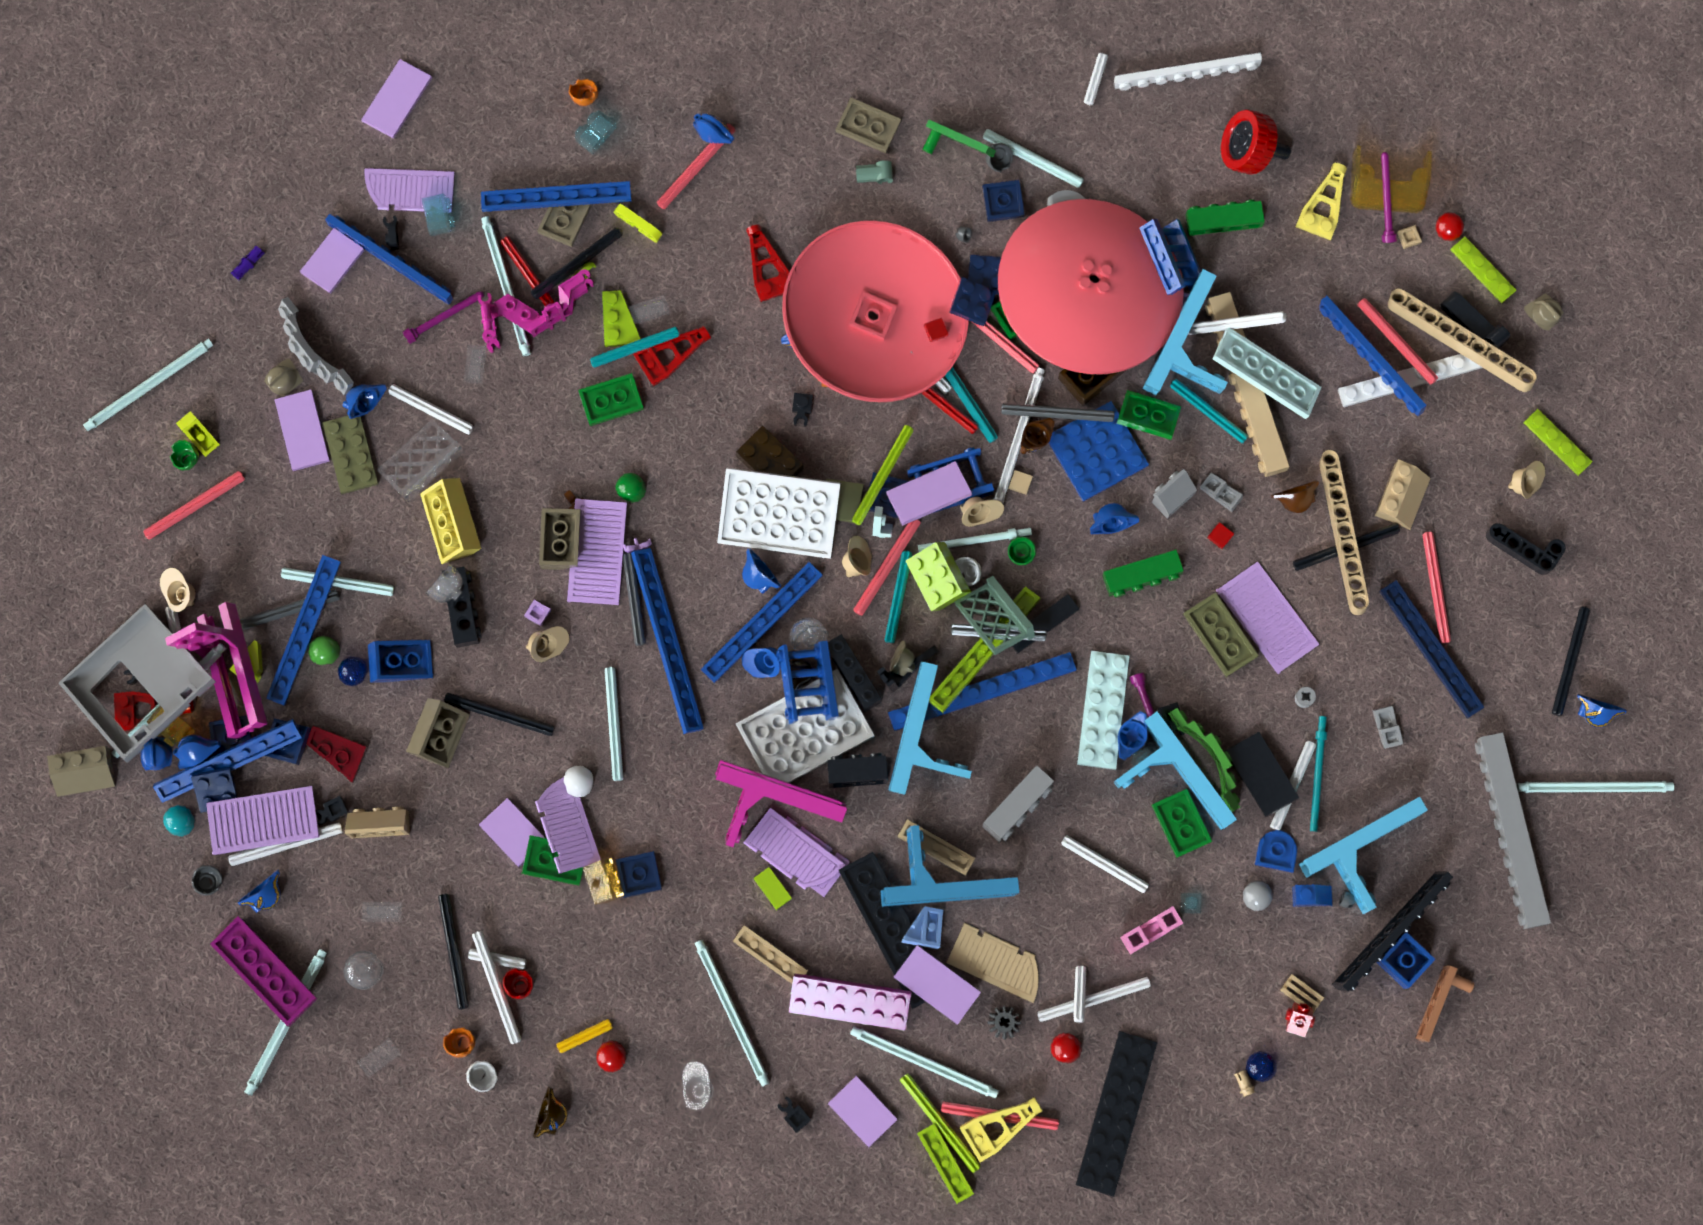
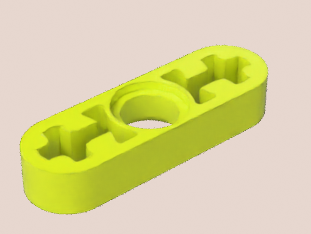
[613,204,662,243]

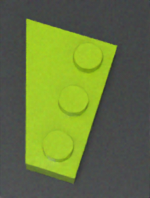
[602,290,640,347]

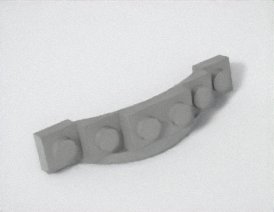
[278,297,354,395]

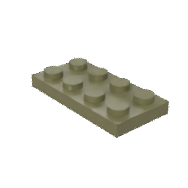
[323,416,378,494]
[1183,593,1259,677]

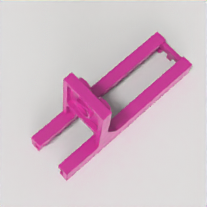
[165,602,267,739]
[715,759,847,847]

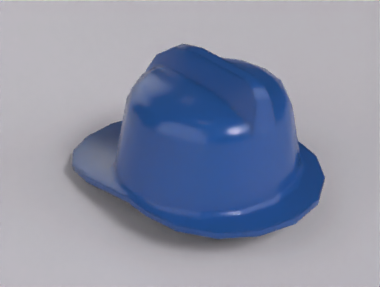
[742,647,781,678]
[141,737,172,770]

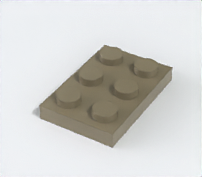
[836,98,901,153]
[537,182,592,247]

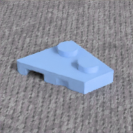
[902,906,943,949]

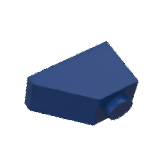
[1292,885,1332,907]

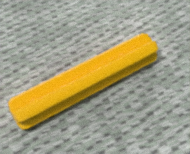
[556,1019,613,1053]

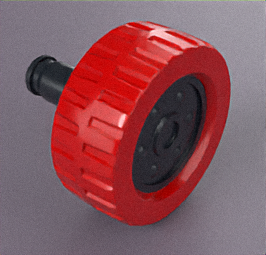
[1221,109,1291,175]

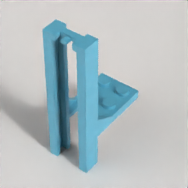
[1142,269,1228,396]
[888,662,972,795]
[1114,712,1237,830]
[1299,797,1428,914]

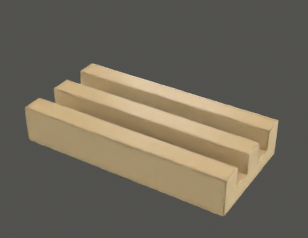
[1280,974,1324,1013]

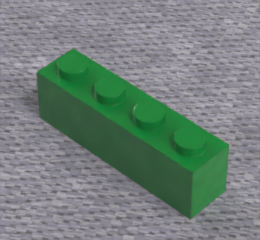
[1185,199,1265,236]
[1102,550,1184,598]

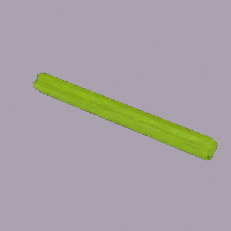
[852,425,913,525]
[900,1073,981,1173]

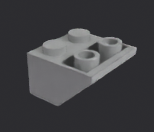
[1152,469,1197,519]

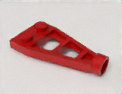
[746,224,789,303]
[633,326,711,387]
[114,691,193,731]

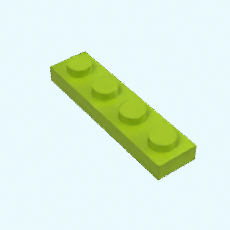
[1451,237,1516,304]
[1524,409,1592,476]
[917,1124,974,1204]

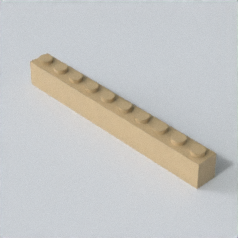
[1205,292,1289,477]

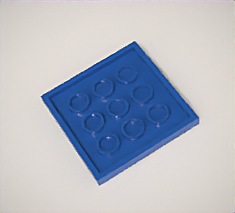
[1049,401,1149,502]

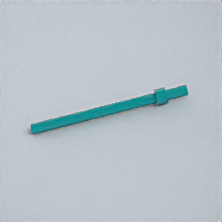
[1310,716,1328,832]

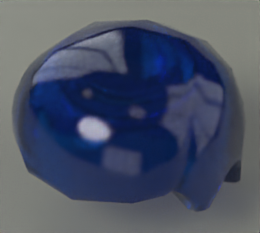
[337,656,368,686]
[1246,1051,1277,1082]

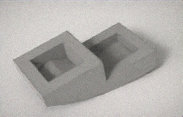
[1200,473,1243,512]
[1372,706,1403,749]

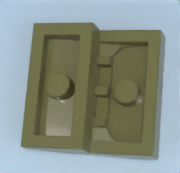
[826,478,864,523]

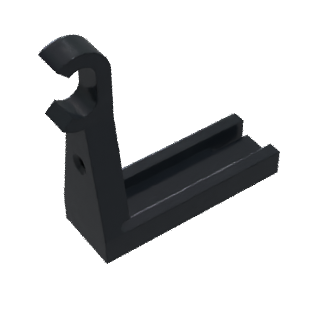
[877,646,939,692]

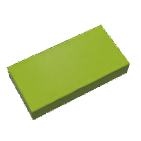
[753,867,792,910]

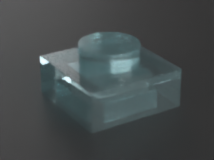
[1130,747,1151,767]
[1181,893,1201,914]

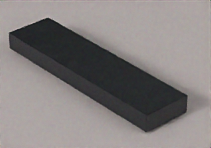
[1012,594,1079,654]

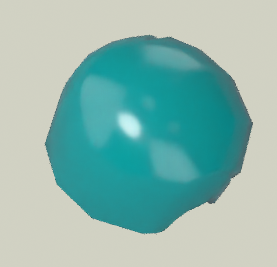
[163,805,195,837]

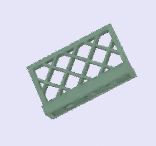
[955,576,1035,655]

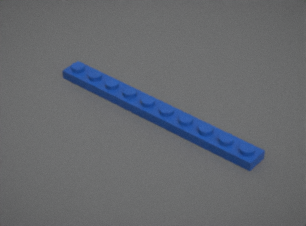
[631,548,704,734]
[888,652,1076,731]

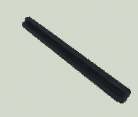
[531,227,622,299]
[1293,523,1400,571]
[1552,607,1591,716]
[444,693,555,736]
[438,894,469,1010]

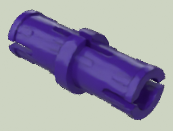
[230,246,265,281]

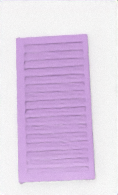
[567,498,627,605]
[1216,562,1319,674]
[206,786,320,855]

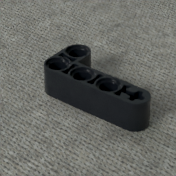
[1440,291,1510,349]
[1486,523,1566,575]

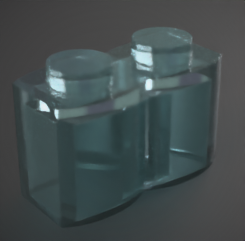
[575,110,617,155]
[422,194,455,236]

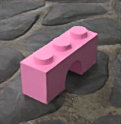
[1121,907,1183,955]

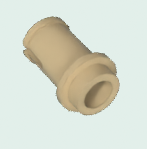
[1234,1070,1255,1097]

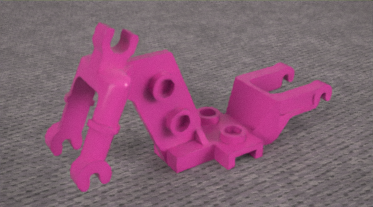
[478,269,594,353]

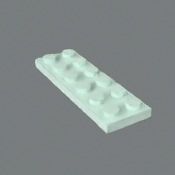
[1213,328,1321,419]
[1077,651,1129,770]

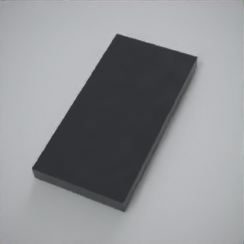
[1226,732,1299,818]

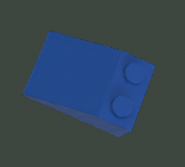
[368,640,433,683]

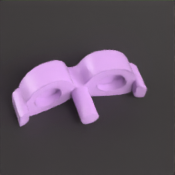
[623,538,652,553]

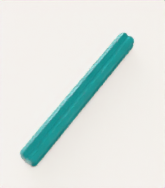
[590,327,680,368]
[945,367,998,443]
[1170,379,1248,443]
[884,551,912,643]

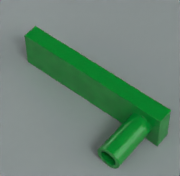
[922,120,996,158]

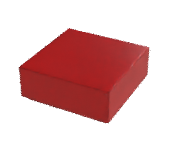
[923,318,949,342]
[1207,522,1234,549]

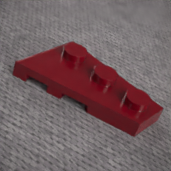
[306,726,368,783]

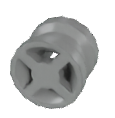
[1295,687,1316,708]

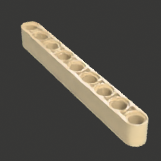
[1388,289,1537,392]
[1319,450,1369,615]

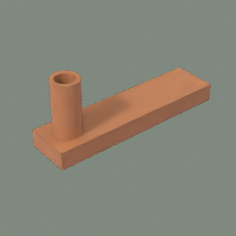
[1415,966,1474,1042]

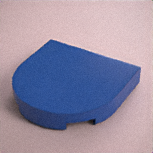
[1255,830,1297,873]

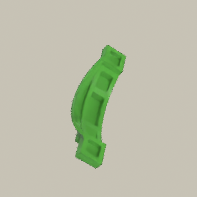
[1168,708,1240,812]

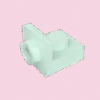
[872,506,893,538]

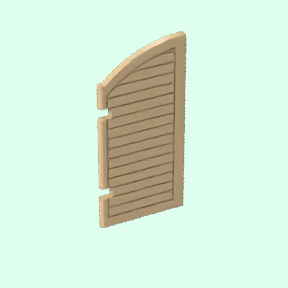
[947,923,1038,1003]

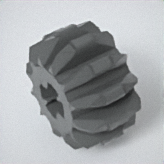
[987,1006,1021,1040]

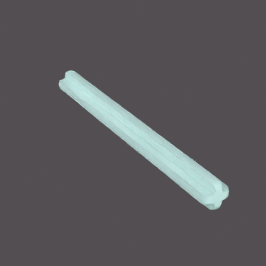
[983,129,1084,188]
[281,567,394,596]
[605,667,623,781]

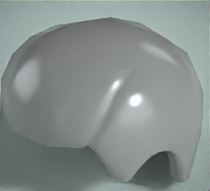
[1243,881,1273,911]

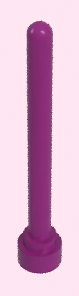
[1381,152,1397,243]
[402,291,484,344]
[1129,672,1160,748]

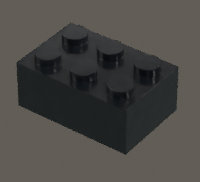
[827,753,888,788]

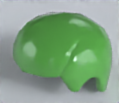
[308,636,340,665]

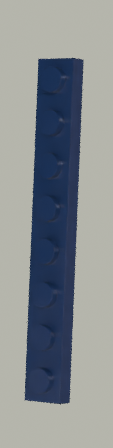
[1379,580,1485,719]

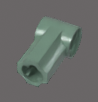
[856,161,893,184]

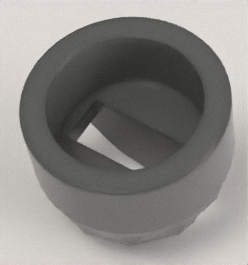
[955,227,972,242]
[1339,891,1355,908]

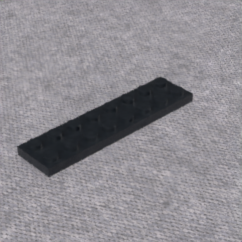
[838,852,926,1010]
[1332,871,1453,992]
[1075,1031,1157,1197]

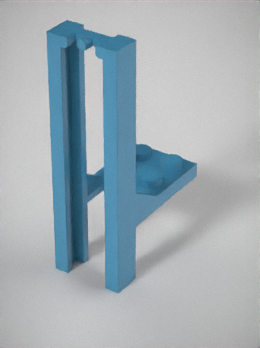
[880,825,1019,907]

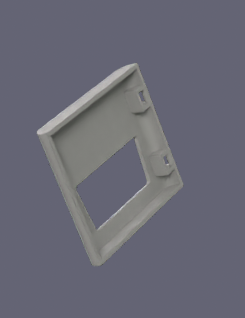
[59,604,216,763]

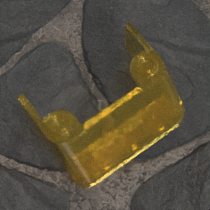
[1350,146,1432,213]

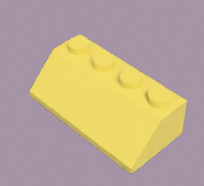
[420,478,481,564]

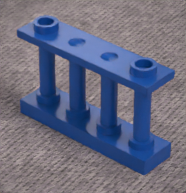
[1140,219,1201,295]
[907,447,994,513]
[776,641,839,725]

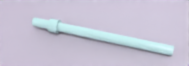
[918,528,1032,552]

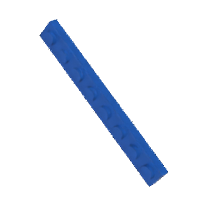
[481,181,632,212]
[325,214,453,305]
[1319,296,1427,416]
[266,555,342,706]
[701,562,823,684]
[153,719,303,803]

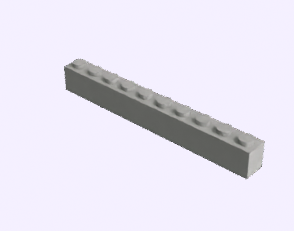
[1475,733,1551,929]

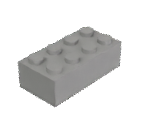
[982,765,1054,843]

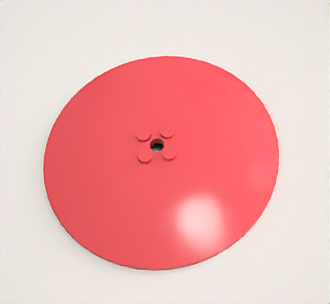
[998,199,1184,374]
[782,221,968,402]

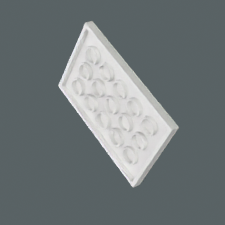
[717,467,841,559]
[736,669,874,783]

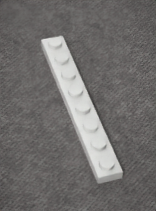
[1114,53,1262,91]
[1338,349,1483,407]

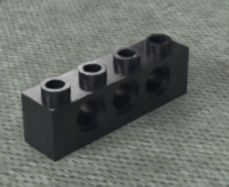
[442,566,482,648]
[828,634,882,712]

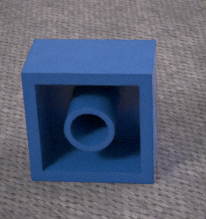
[1376,932,1435,989]

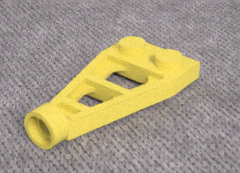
[1296,163,1347,240]
[960,1097,1042,1162]

